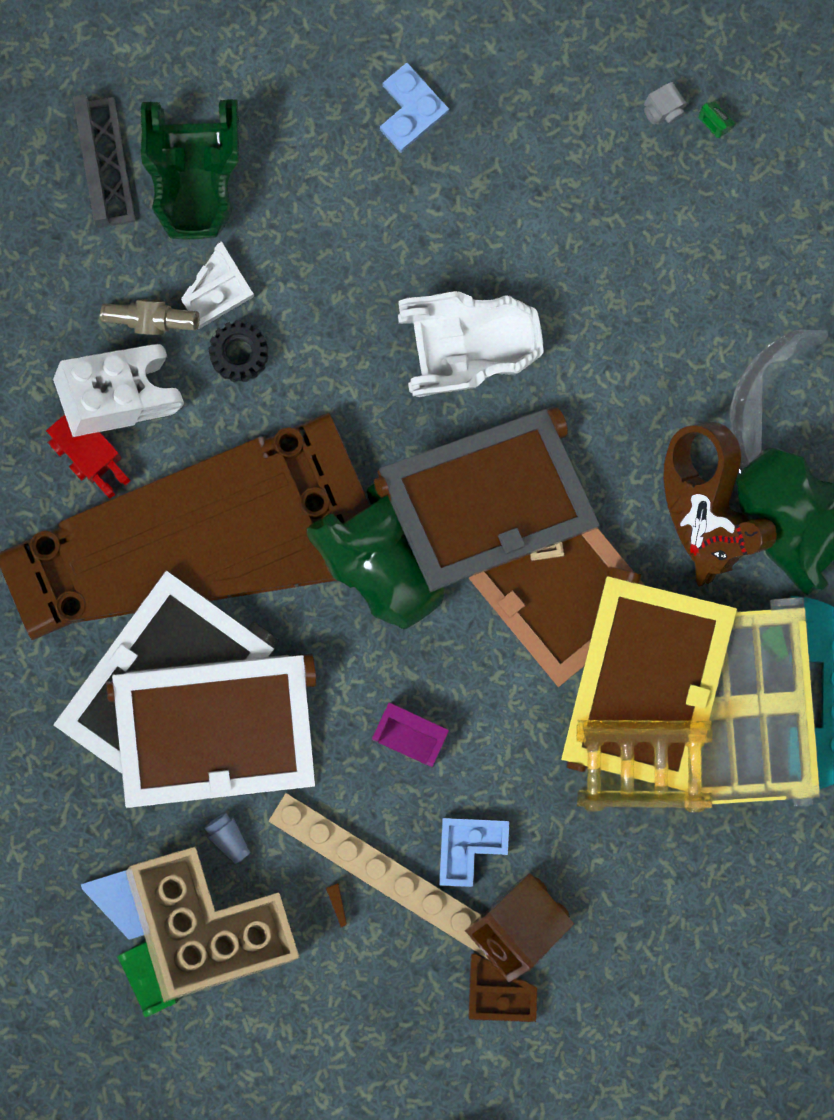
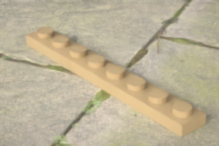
[269,793,489,960]

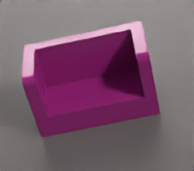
[372,703,449,767]

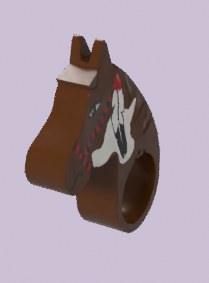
[663,422,777,587]

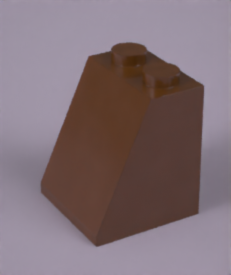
[464,873,574,982]

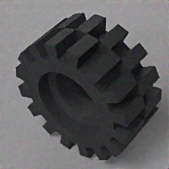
[209,321,268,383]

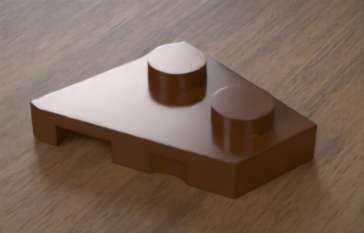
[468,953,537,1022]

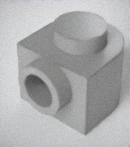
[644,82,687,125]

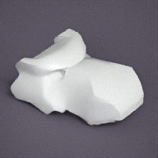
[398,291,543,397]

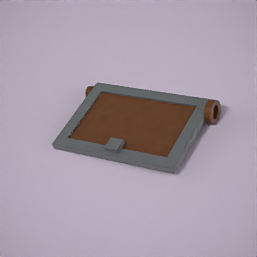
[374,407,600,592]

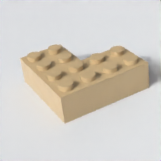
[126,847,299,1002]

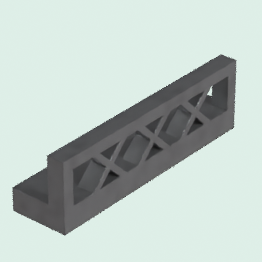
[73,94,136,228]

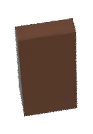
[326,883,347,927]

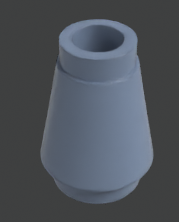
[204,812,250,864]

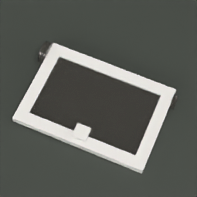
[54,571,279,773]

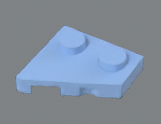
[81,870,144,940]

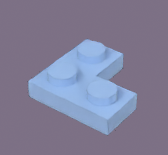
[380,63,449,153]
[439,818,509,887]

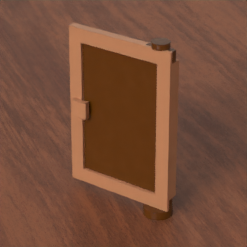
[469,528,644,687]

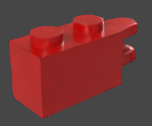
[46,414,130,499]

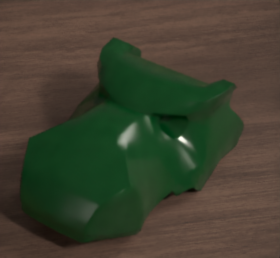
[141,99,239,240]
[736,447,834,595]
[306,484,445,630]

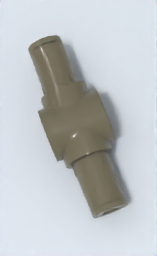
[100,299,200,335]

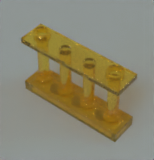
[576,720,712,812]

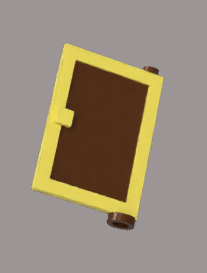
[561,566,737,792]

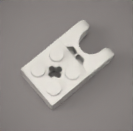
[53,344,184,437]

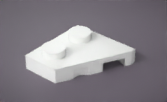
[181,242,254,329]

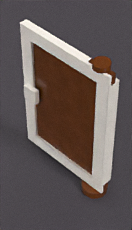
[106,653,316,808]

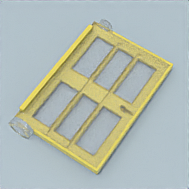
[685,597,820,806]

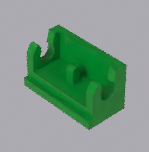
[117,942,179,1017]

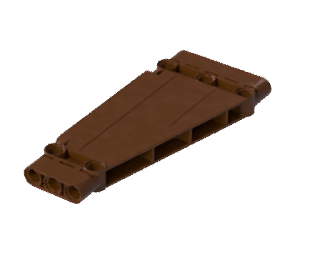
[0,412,370,640]

